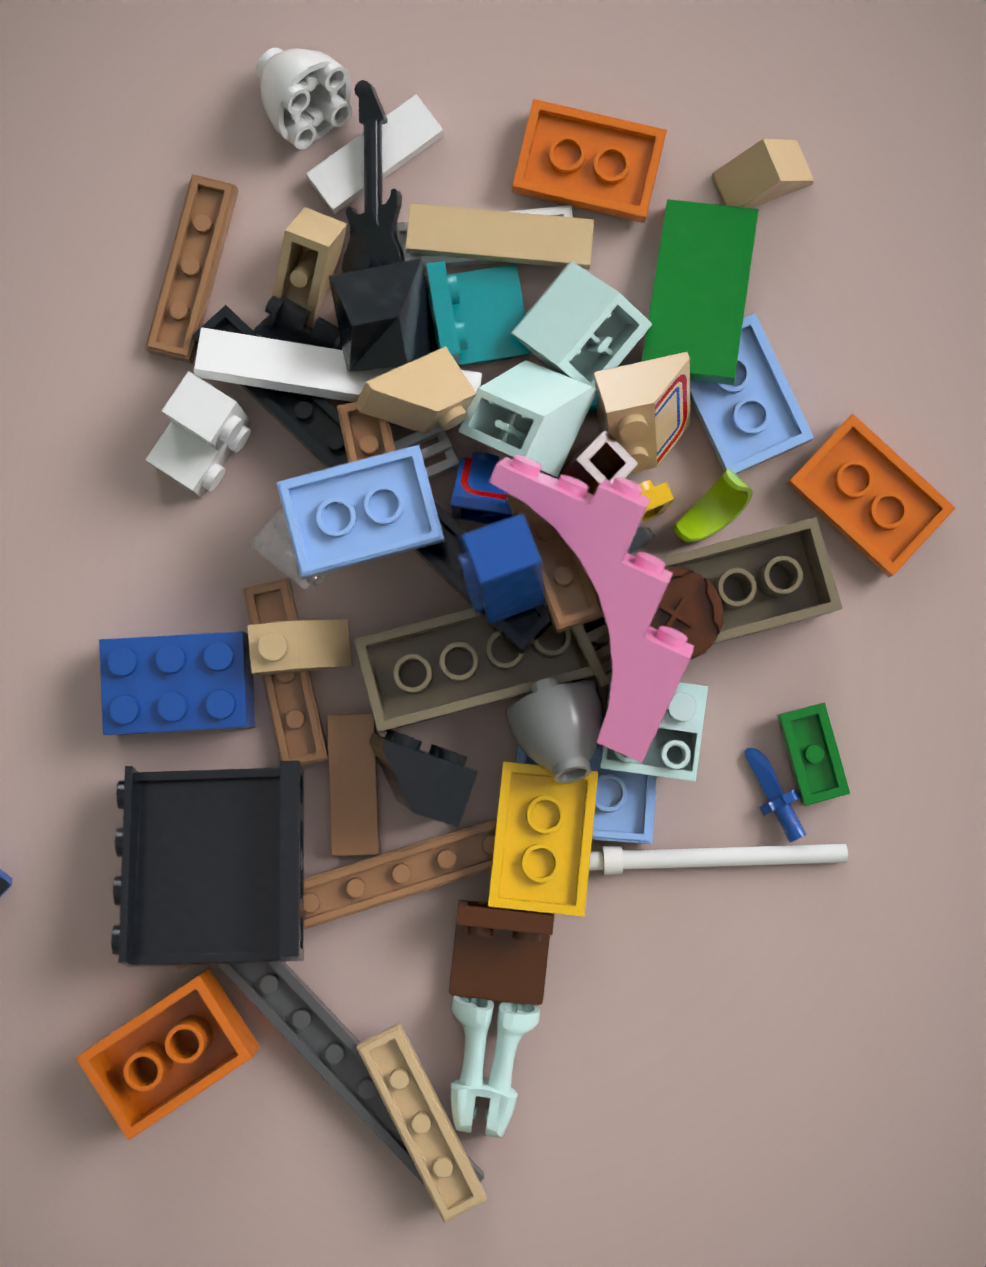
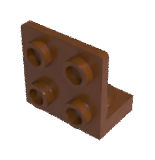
[449,899,554,1005]

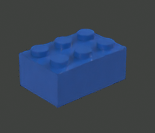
[99,631,256,735]

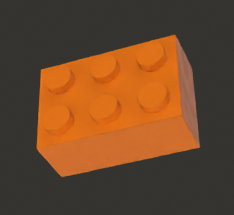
[76,967,261,1141]

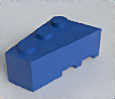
[457,514,545,624]

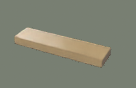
[406,203,595,270]
[356,1022,487,1223]

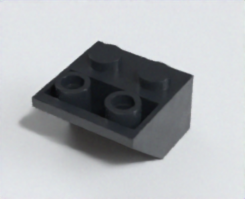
[369,730,478,828]

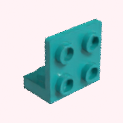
[426,261,531,367]

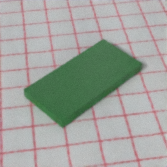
[642,199,759,385]

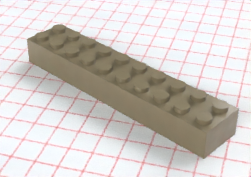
[354,517,843,732]

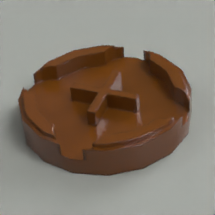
[649,567,723,660]

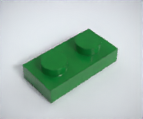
[776,702,850,806]

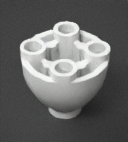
[256,48,352,149]

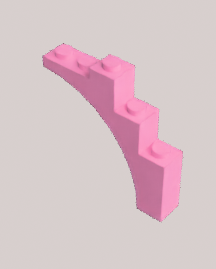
[489,455,694,763]

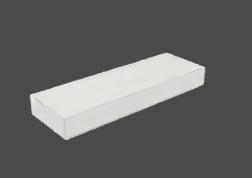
[306,94,444,215]

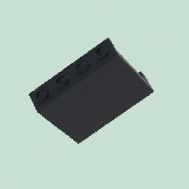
[111,760,304,967]

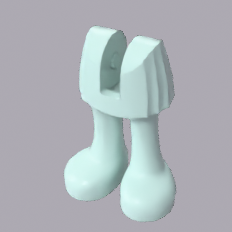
[450,996,541,1138]

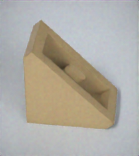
[712,139,814,208]

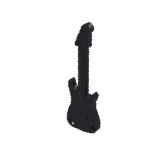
[342,80,405,273]

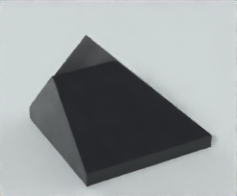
[329,258,438,372]

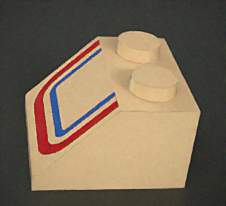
[594,352,691,473]

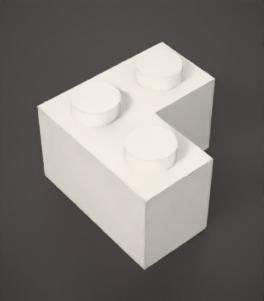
[146,371,252,497]

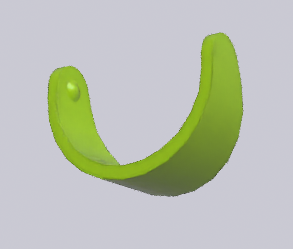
[673,468,753,542]

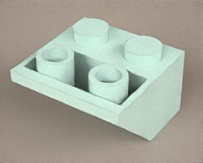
[511,261,652,388]
[458,360,598,477]
[600,682,708,782]

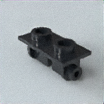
[253,295,343,350]

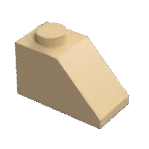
[272,207,347,326]
[355,347,477,434]
[247,619,353,676]

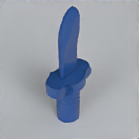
[745,748,807,843]

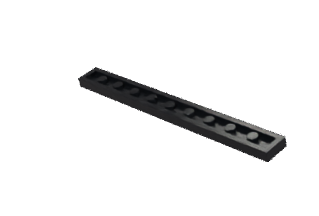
[192,305,553,654]

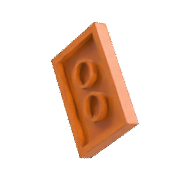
[512,99,667,223]
[786,413,956,577]

